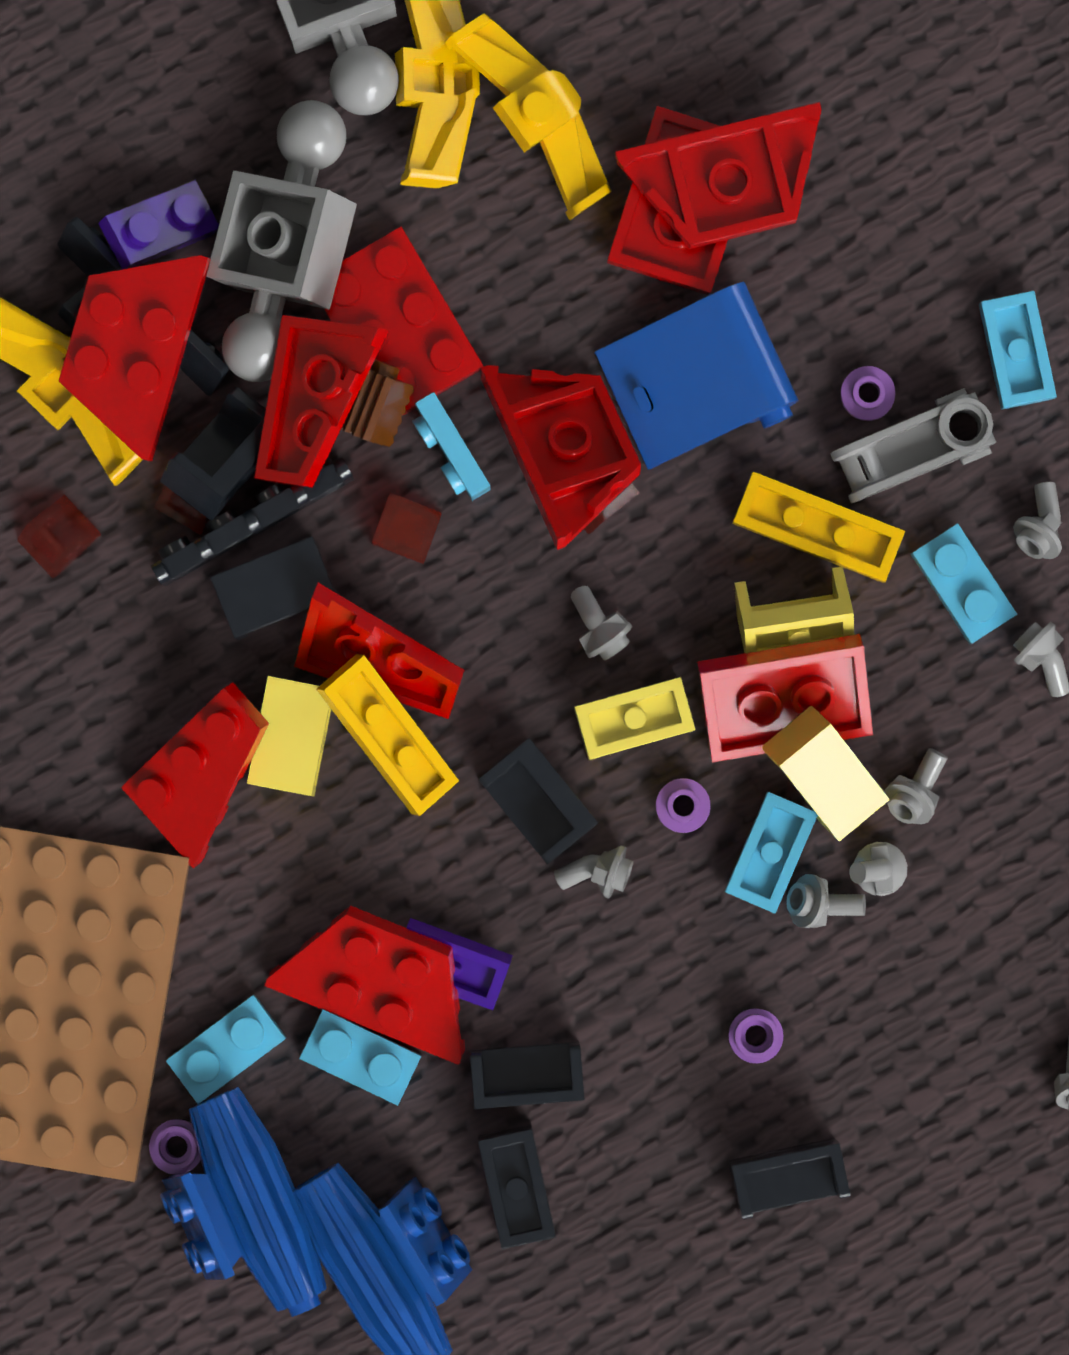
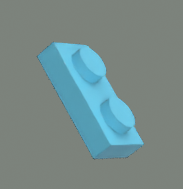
[979,291,1057,410]
[412,392,491,501]
[911,523,1017,645]
[724,792,818,914]
[166,994,287,1104]
[299,1009,422,1106]

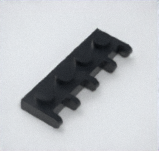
[151,455,355,586]

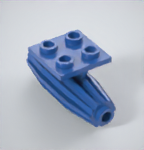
[160,1087,327,1317]
[293,1163,472,1355]

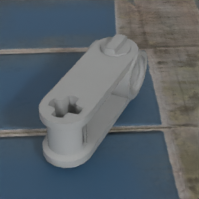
[830,388,997,504]

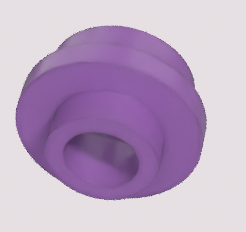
[841,366,895,421]
[656,778,710,833]
[728,1008,783,1063]
[149,1119,201,1174]

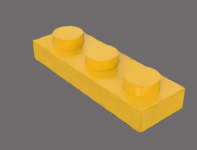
[732,472,905,583]
[316,654,459,816]

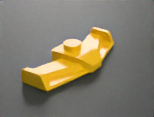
[395,0,480,188]
[445,13,612,220]
[0,297,143,486]

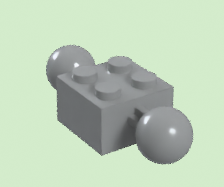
[276,0,399,115]
[206,100,357,382]

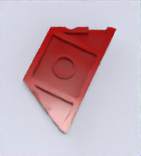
[615,102,822,249]
[58,255,210,462]
[481,365,641,550]
[264,905,465,1065]

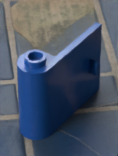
[595,282,799,470]

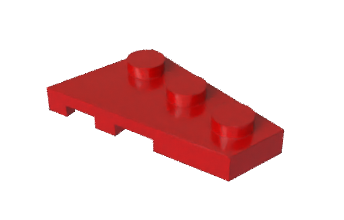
[254,315,389,488]
[294,582,464,719]
[121,682,269,868]

